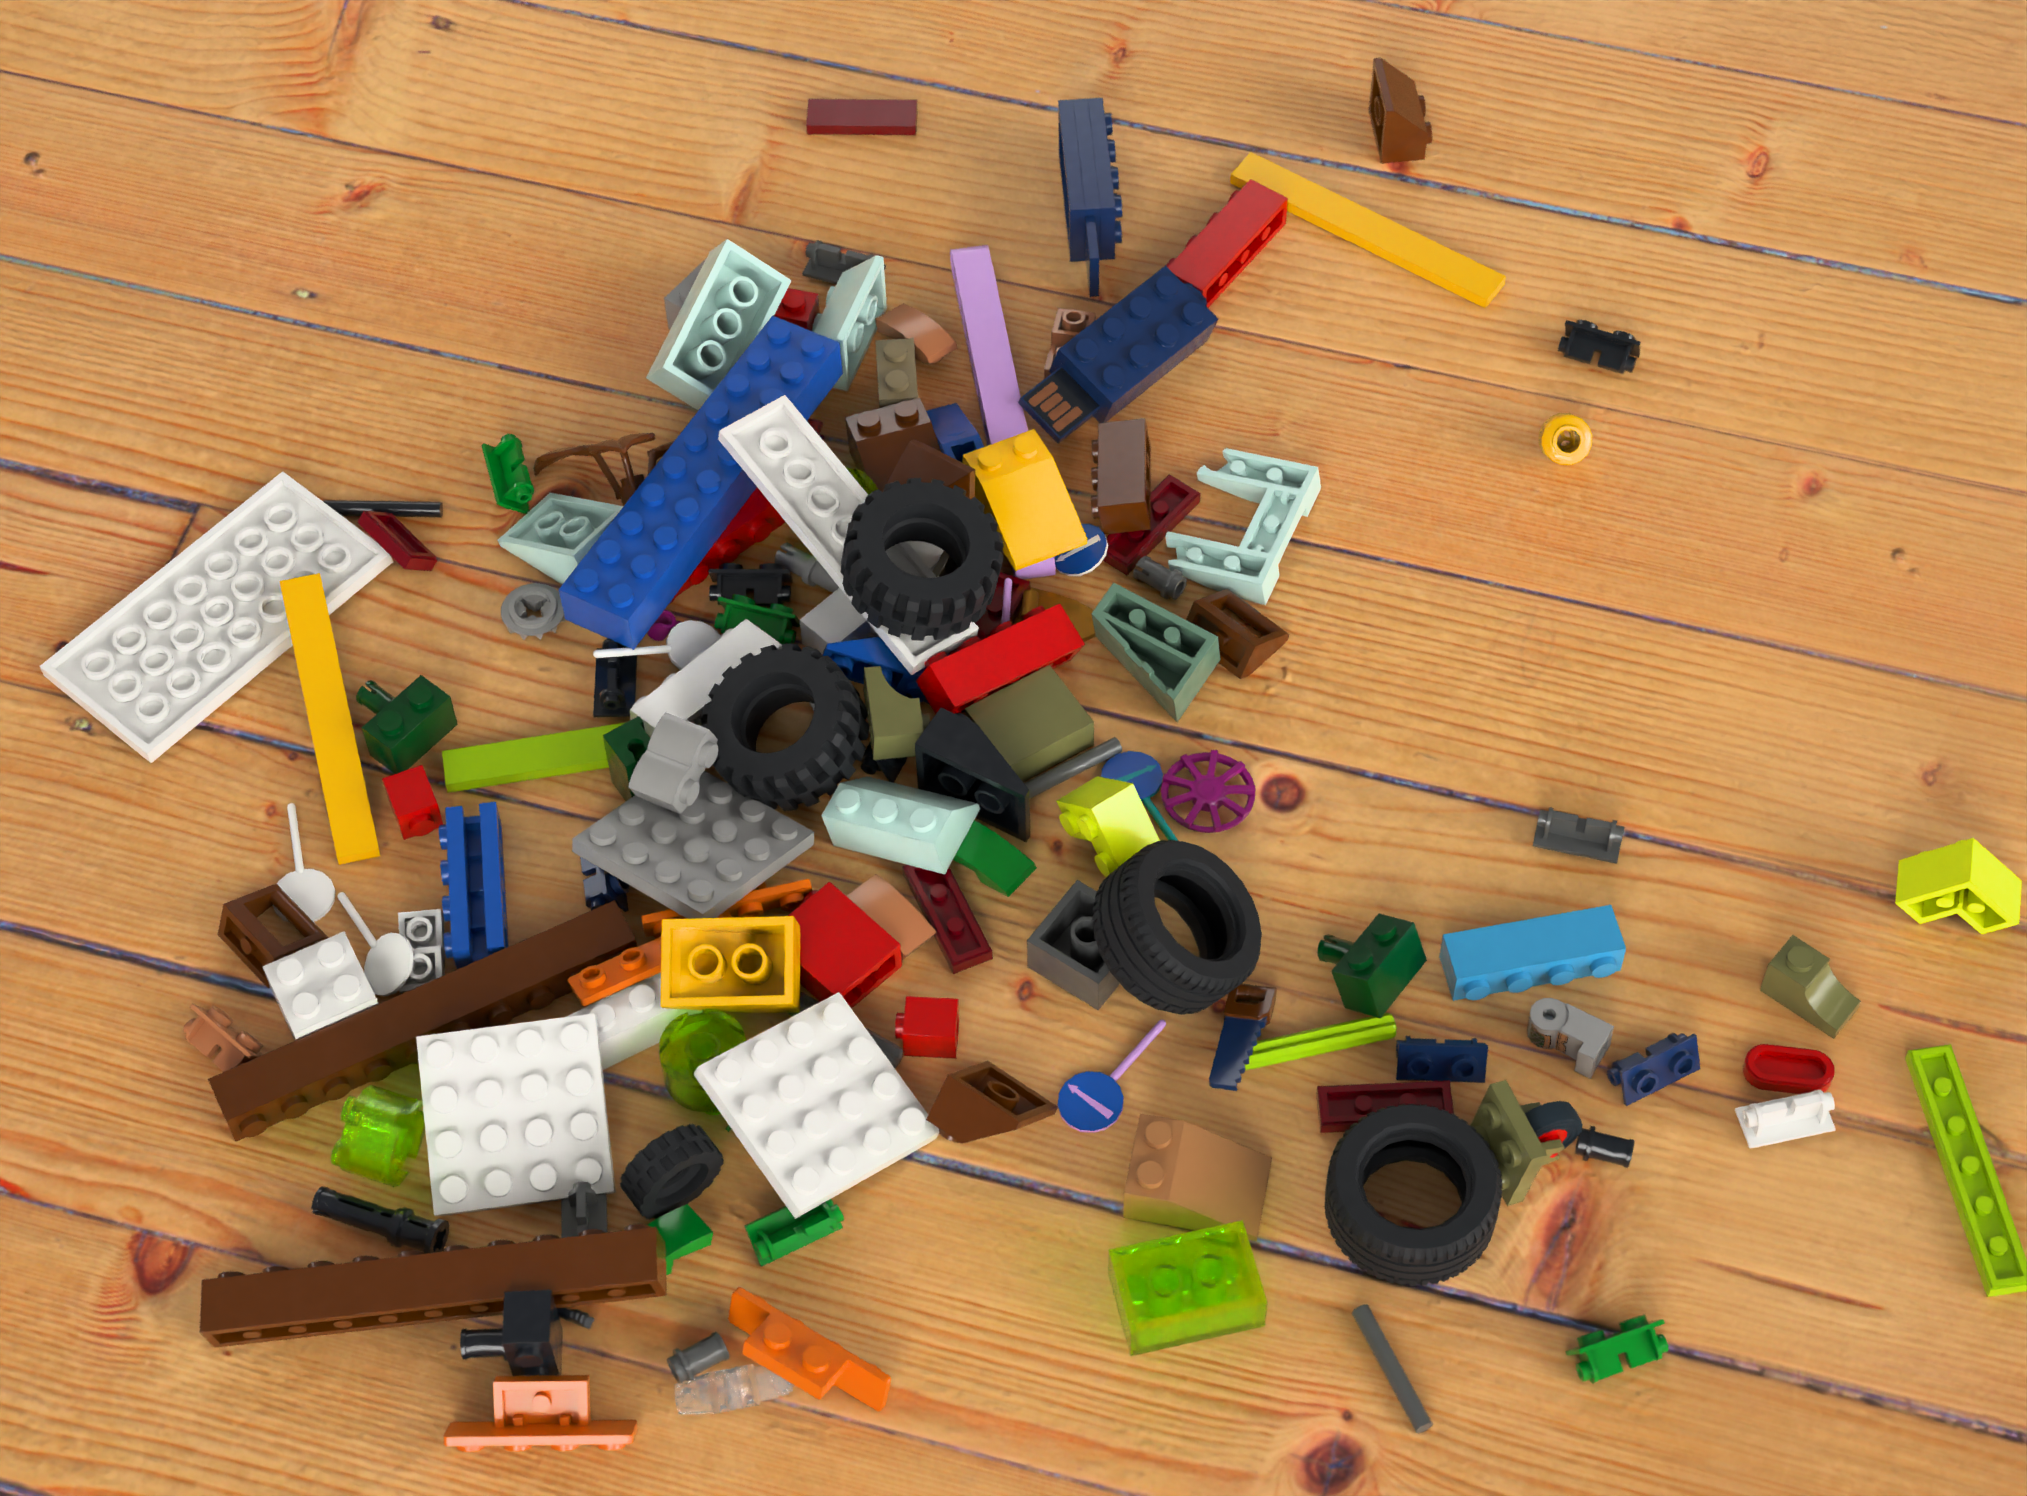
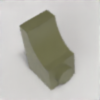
[863,666,930,760]
[1760,935,1861,1039]

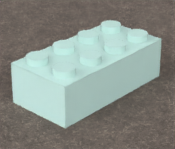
[646,239,792,410]

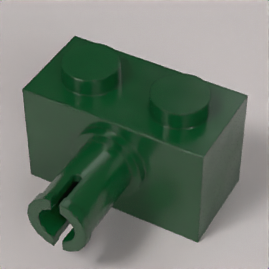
[356,675,458,774]
[1317,913,1427,1018]

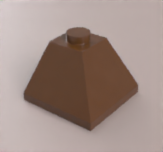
[882,439,975,499]
[926,1061,1058,1144]

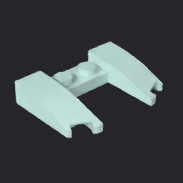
[1165,448,1321,605]

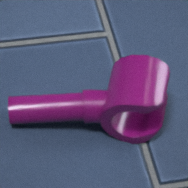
[647,609,682,641]

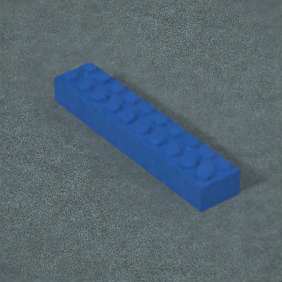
[559,316,843,650]

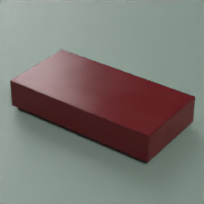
[357,511,438,571]

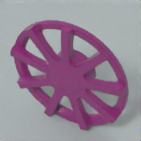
[1161,750,1256,833]

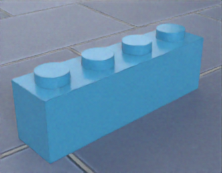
[1439,905,1626,1001]

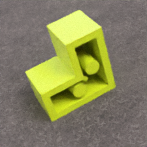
[1056,776,1160,877]
[1895,838,2022,935]

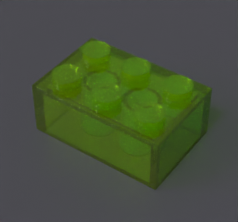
[1108,1220,1268,1356]

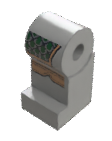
[1527,998,1614,1079]

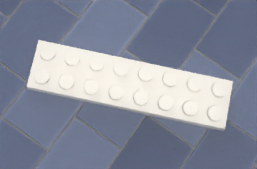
[718,395,979,675]

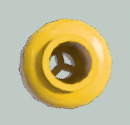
[1538,413,1592,465]

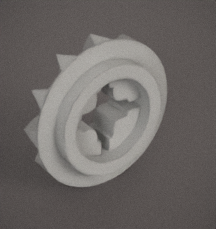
[501,583,565,640]

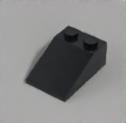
[915,707,1030,842]

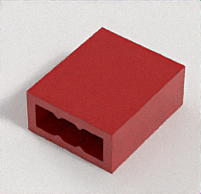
[788,881,902,1009]

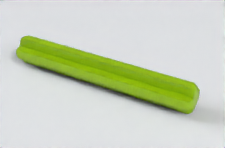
[1245,1013,1397,1070]

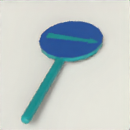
[1101,751,1178,841]

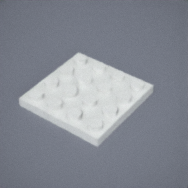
[694,992,939,1219]
[416,1013,616,1217]

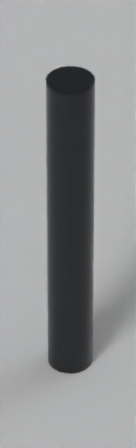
[323,500,443,517]

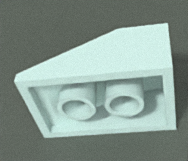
[497,493,623,585]

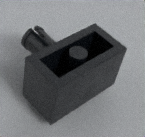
[460,1290,563,1376]

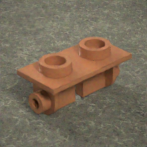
[183,1004,263,1072]

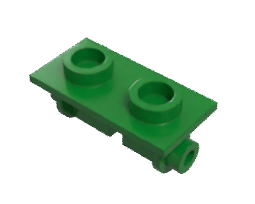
[481,434,535,514]
[714,594,800,644]
[744,1199,844,1267]
[1565,1314,1669,1383]

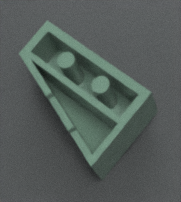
[1092,582,1221,722]

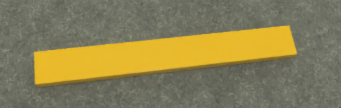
[1230,152,1506,308]
[280,573,380,865]

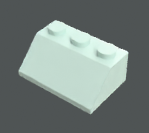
[812,255,887,391]
[821,776,980,874]

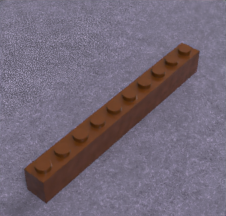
[208,900,637,1142]
[200,1224,667,1348]

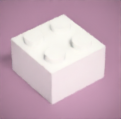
[263,931,378,1041]

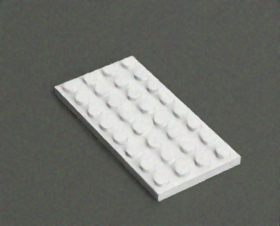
[40,471,393,763]

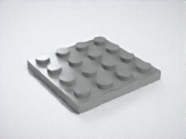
[572,771,815,919]

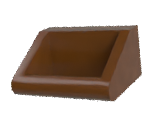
[1186,589,1289,679]
[218,884,329,988]

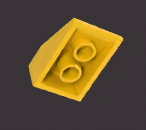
[962,429,1087,571]
[661,916,800,1013]

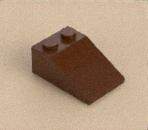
[845,398,941,495]

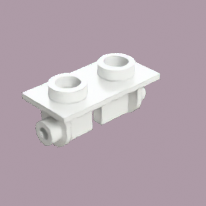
[1735,1089,1836,1149]

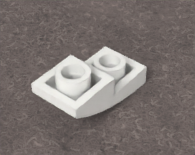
[398,909,445,994]

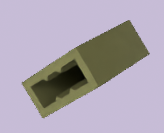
[965,665,1094,783]

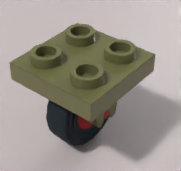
[1471,1080,1583,1206]

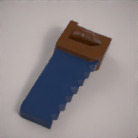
[1209,983,1277,1091]

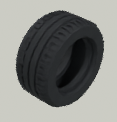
[1092,840,1262,1014]
[1324,1104,1502,1286]

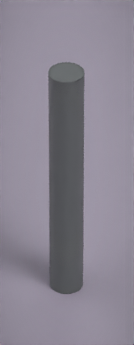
[1024,737,1122,798]
[1352,1304,1433,1433]

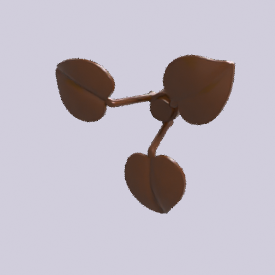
[534,433,675,506]

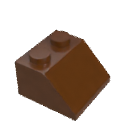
[1369,58,1432,164]

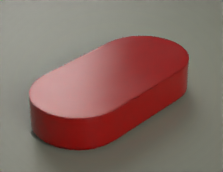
[1743,1044,1835,1094]

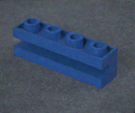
[439,802,509,969]

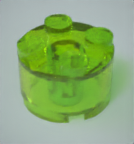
[659,1009,747,1115]
[331,1085,425,1187]

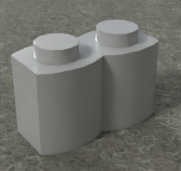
[628,713,718,814]

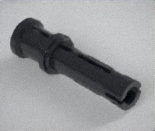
[311,1186,449,1254]

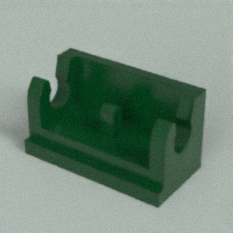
[602,716,650,801]

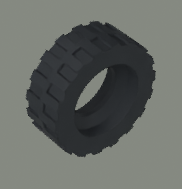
[620,1124,724,1219]

